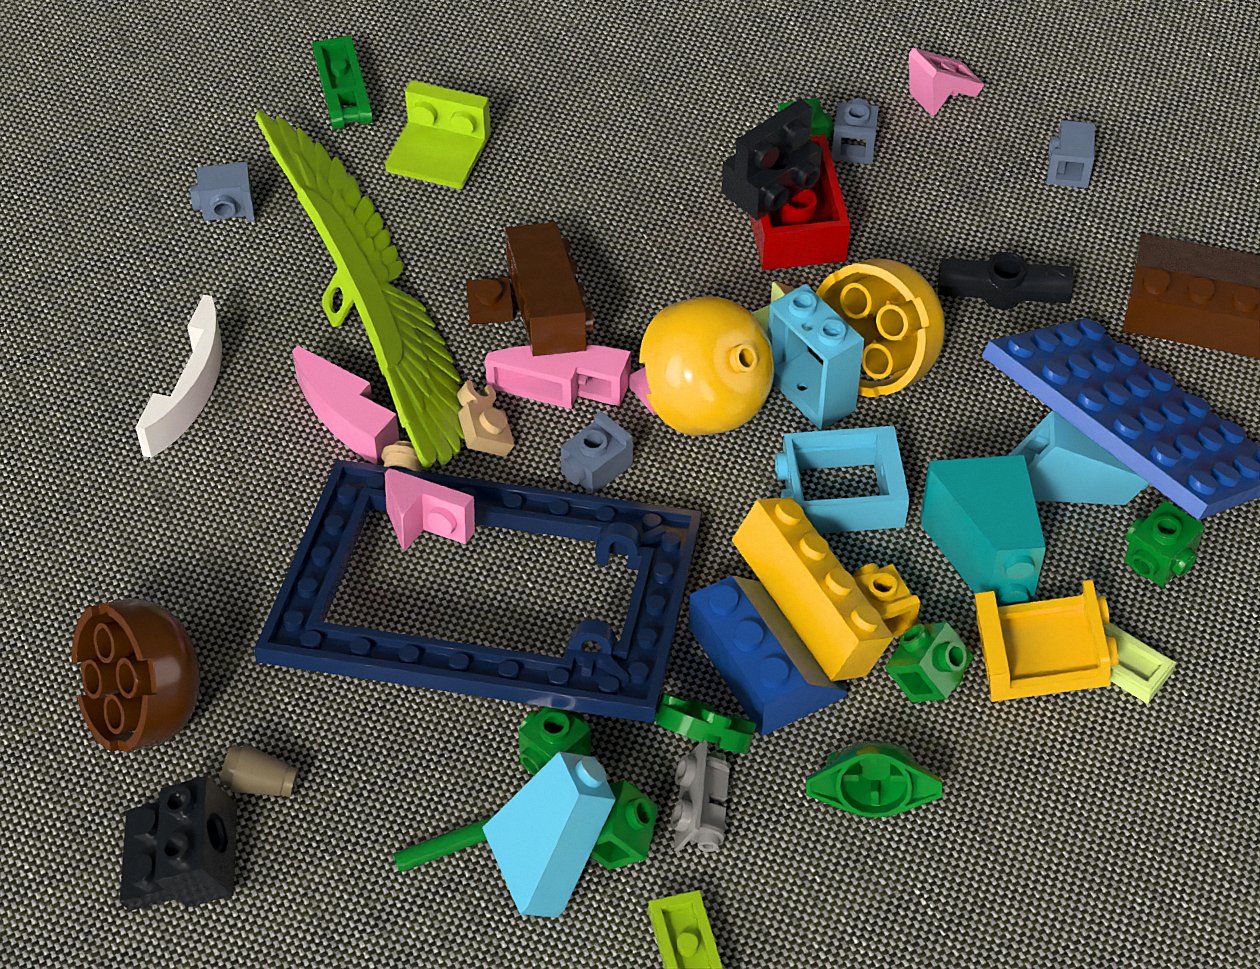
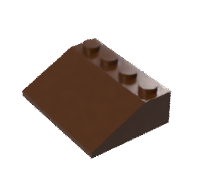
[1122,233,1260,358]

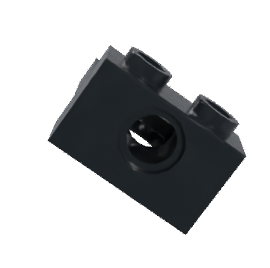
[721,98,822,221]
[119,776,238,911]

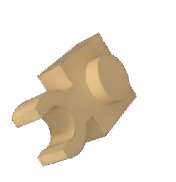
[457,380,515,457]

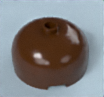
[72,599,200,752]

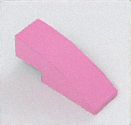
[485,345,631,409]
[292,346,400,465]

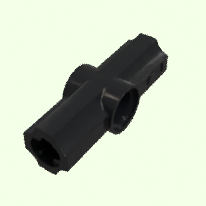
[937,252,1074,310]

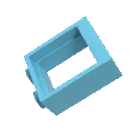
[768,284,864,431]
[775,426,909,534]

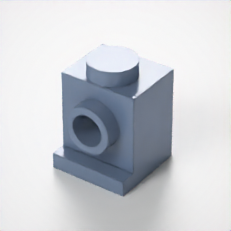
[831,98,879,164]
[1046,120,1095,188]
[190,162,255,222]
[560,411,633,495]

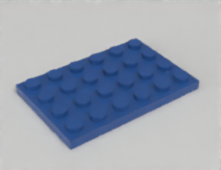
[982,318,1260,520]

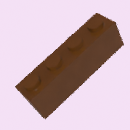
[505,222,593,357]

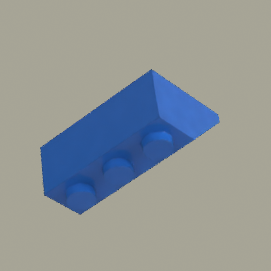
[689,575,847,736]

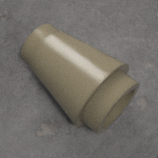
[220,743,299,798]

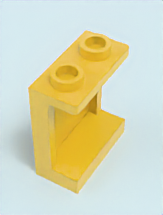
[975,579,1119,702]

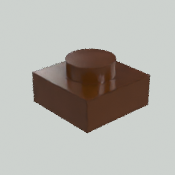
[466,277,513,325]

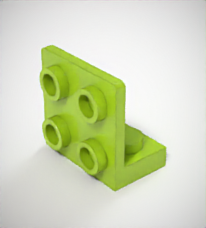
[385,80,491,189]

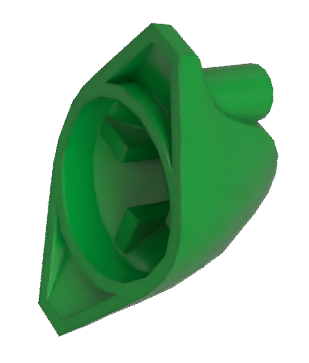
[806,740,942,817]

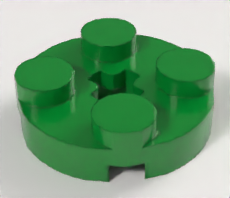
[655,692,757,754]

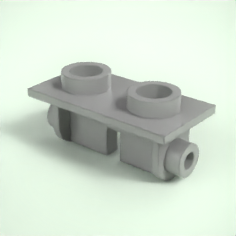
[671,740,730,852]

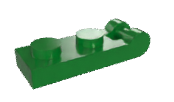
[312,35,373,130]

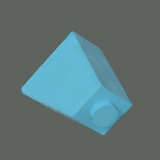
[1008,410,1150,505]
[482,751,616,918]

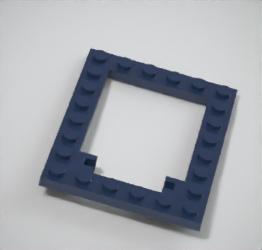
[255,459,702,723]

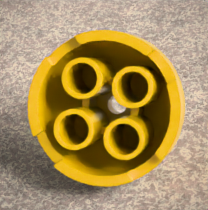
[809,258,945,397]
[639,296,774,436]

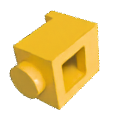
[853,563,921,637]

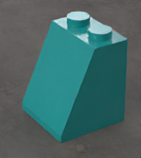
[920,455,1046,606]

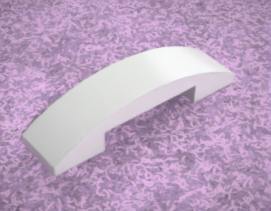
[136,295,222,458]

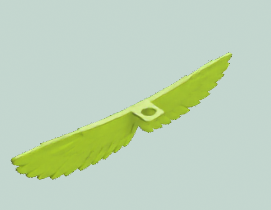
[255,110,465,468]

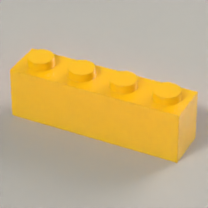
[732,497,894,682]

